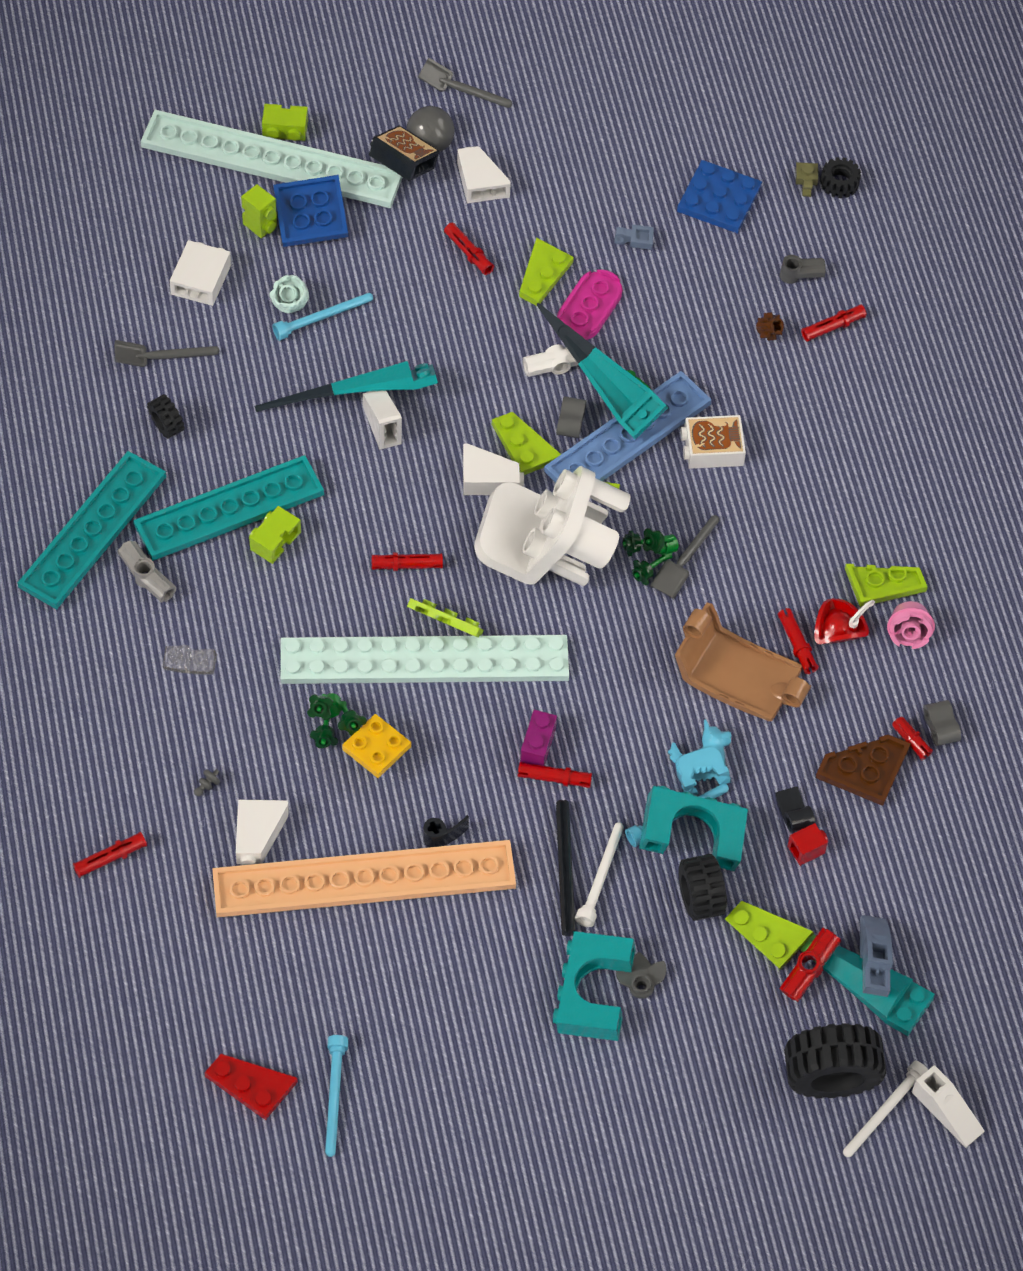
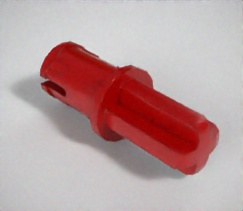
[892,716,933,761]

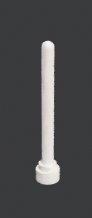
[575,822,624,927]
[843,1060,928,1157]

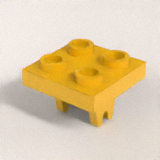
[342,714,411,778]

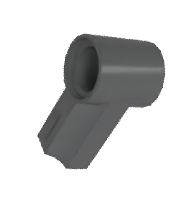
[780,254,826,284]

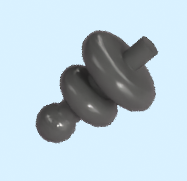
[194,769,220,796]

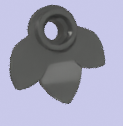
[616,952,666,999]

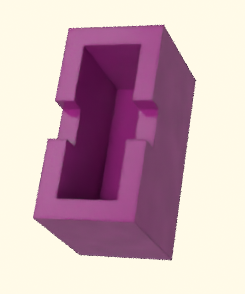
[520,710,557,766]

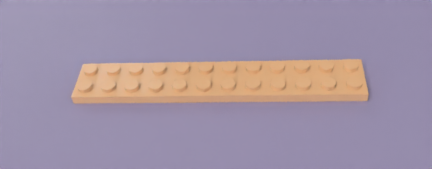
[212,840,516,918]

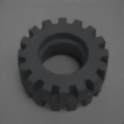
[820,157,861,198]
[147,394,185,439]

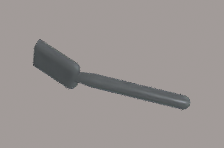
[418,58,512,108]
[114,340,220,367]
[650,515,719,600]

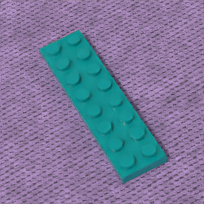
[17,451,167,610]
[133,455,324,561]

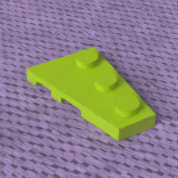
[519,237,574,306]
[491,412,561,475]
[845,564,928,607]
[407,598,484,637]
[725,900,814,970]

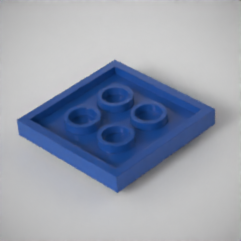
[677,160,762,234]
[273,175,349,247]

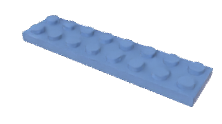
[544,371,712,483]

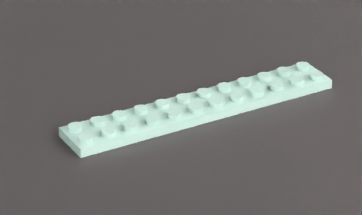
[141,110,403,208]
[281,635,569,684]

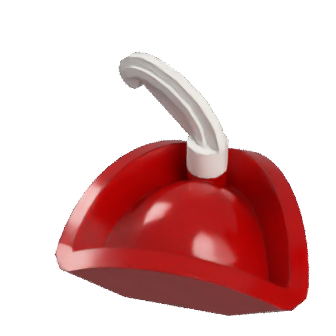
[814,598,875,644]

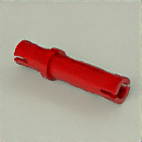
[444,222,494,275]
[801,304,867,342]
[371,552,443,571]
[777,608,819,674]
[518,762,592,788]
[72,832,147,878]

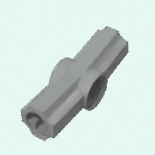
[118,540,176,603]

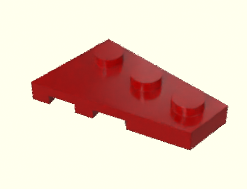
[205,1054,298,1120]

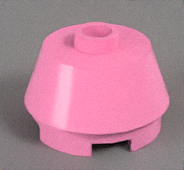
[887,601,935,649]

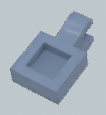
[614,224,654,250]

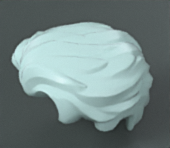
[270,275,309,313]

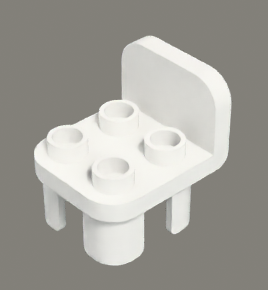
[474,466,630,586]

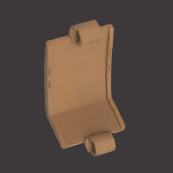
[675,602,811,721]

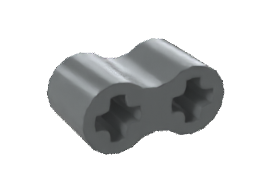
[556,396,586,438]
[923,700,961,746]

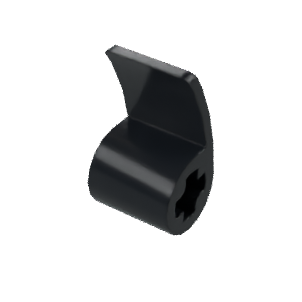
[775,786,816,833]
[423,815,469,848]

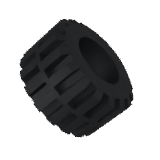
[679,854,727,921]

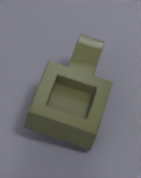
[795,162,818,197]

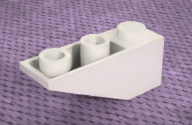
[912,1065,985,1148]

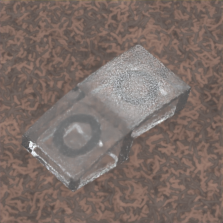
[163,645,217,675]

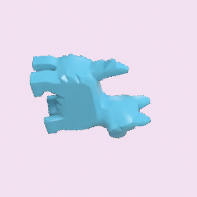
[668,719,732,795]

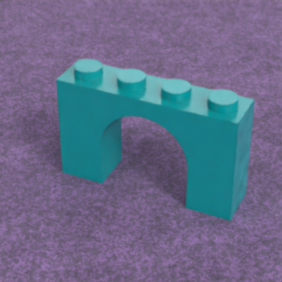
[639,786,748,871]
[553,931,636,1041]

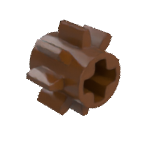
[756,312,784,341]

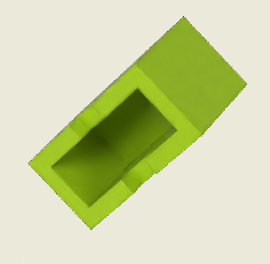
[262,104,308,141]
[241,184,277,239]
[249,506,301,564]

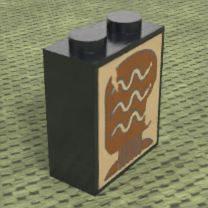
[369,125,440,181]

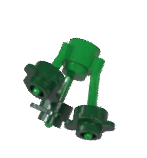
[622,528,679,586]
[307,693,367,748]

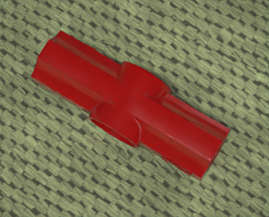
[779,928,841,1002]

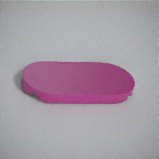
[557,269,622,340]

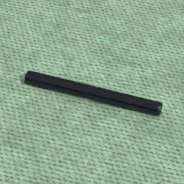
[556,800,575,936]

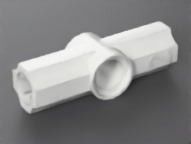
[523,344,578,377]

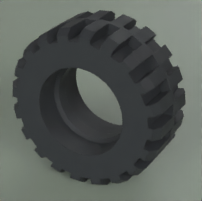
[784,1023,886,1098]

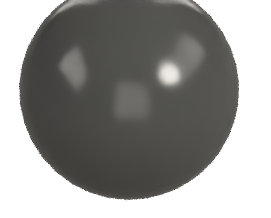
[406,106,455,151]

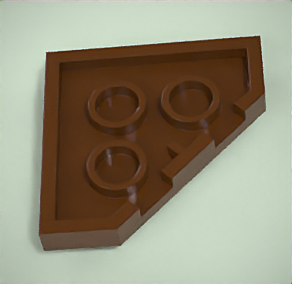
[815,734,911,806]

